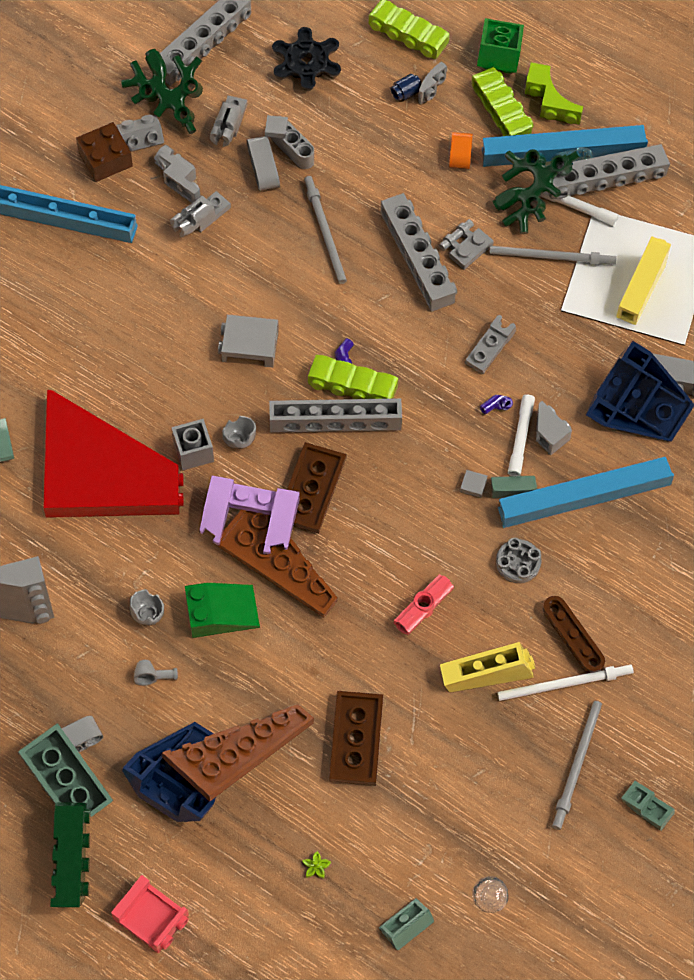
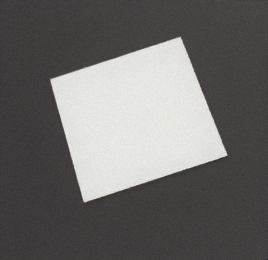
[561,215,694,346]

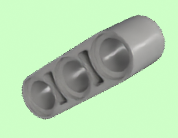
[270,116,314,169]
[247,136,280,191]
[62,716,103,752]

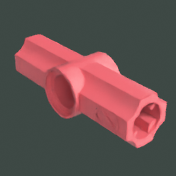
[394,574,454,635]

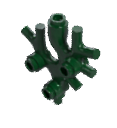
[121,49,203,134]
[493,149,581,234]

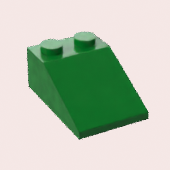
[477,18,524,73]
[185,583,260,638]

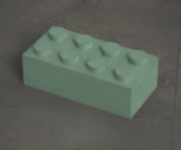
[18,723,113,817]

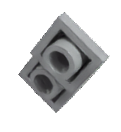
[418,61,447,104]

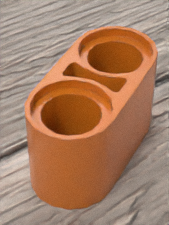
[449,132,473,169]

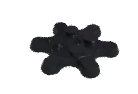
[272,27,341,91]

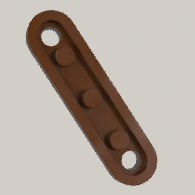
[543,596,605,673]

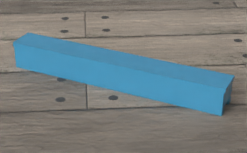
[482,125,648,167]
[0,185,138,243]
[498,457,674,528]

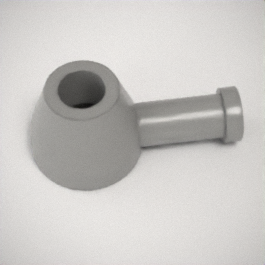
[134,660,178,686]

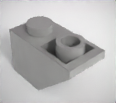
[536,401,572,455]

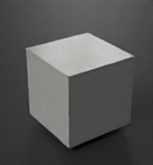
[171,419,214,471]

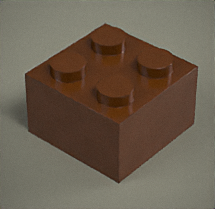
[76,122,133,182]

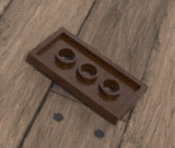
[287,442,347,534]
[329,691,383,786]

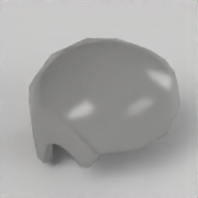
[222,416,256,449]
[129,589,164,626]

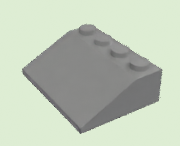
[0,556,55,624]

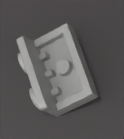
[117,115,164,151]

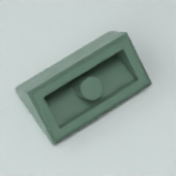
[491,476,537,498]
[379,898,434,950]

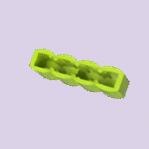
[368,0,450,59]
[471,67,534,136]
[308,355,399,399]

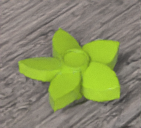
[302,851,331,879]

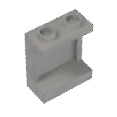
[218,315,279,368]

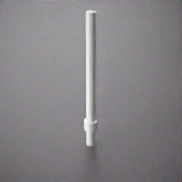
[497,665,634,701]

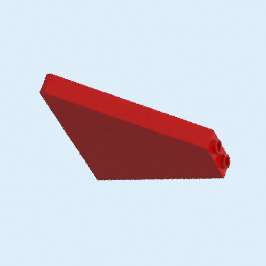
[43,390,184,518]

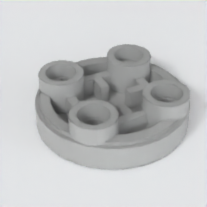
[496,538,541,583]

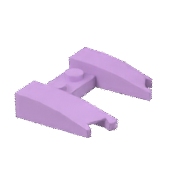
[200,476,300,554]

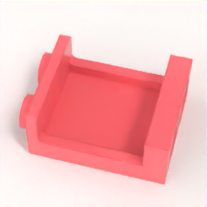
[111,875,189,953]

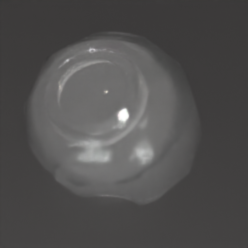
[472,876,509,913]

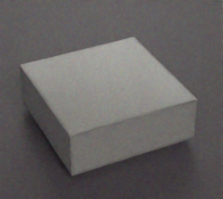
[265,115,288,138]
[460,470,488,498]

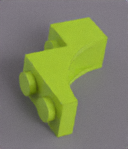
[525,62,583,125]

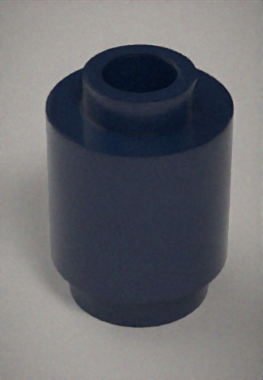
[390,73,422,101]

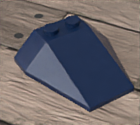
[585,340,694,442]
[122,722,216,822]

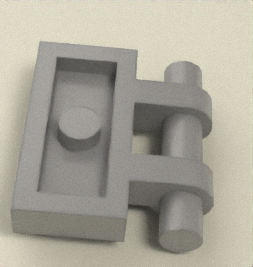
[439,219,494,270]

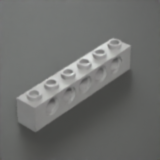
[160,0,251,86]
[548,144,670,199]
[380,193,457,312]
[269,398,402,433]

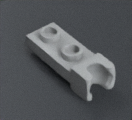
[465,315,516,374]

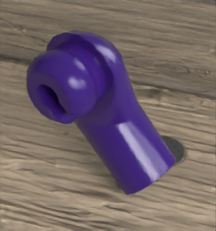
[335,338,354,364]
[480,395,513,415]

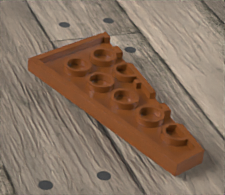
[215,509,337,618]
[162,704,314,801]

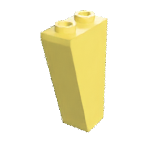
[616,236,671,325]
[440,642,535,692]

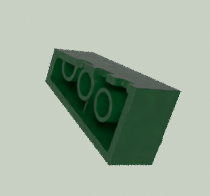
[50,802,91,908]

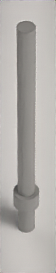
[304,176,347,284]
[490,246,617,265]
[552,701,602,830]

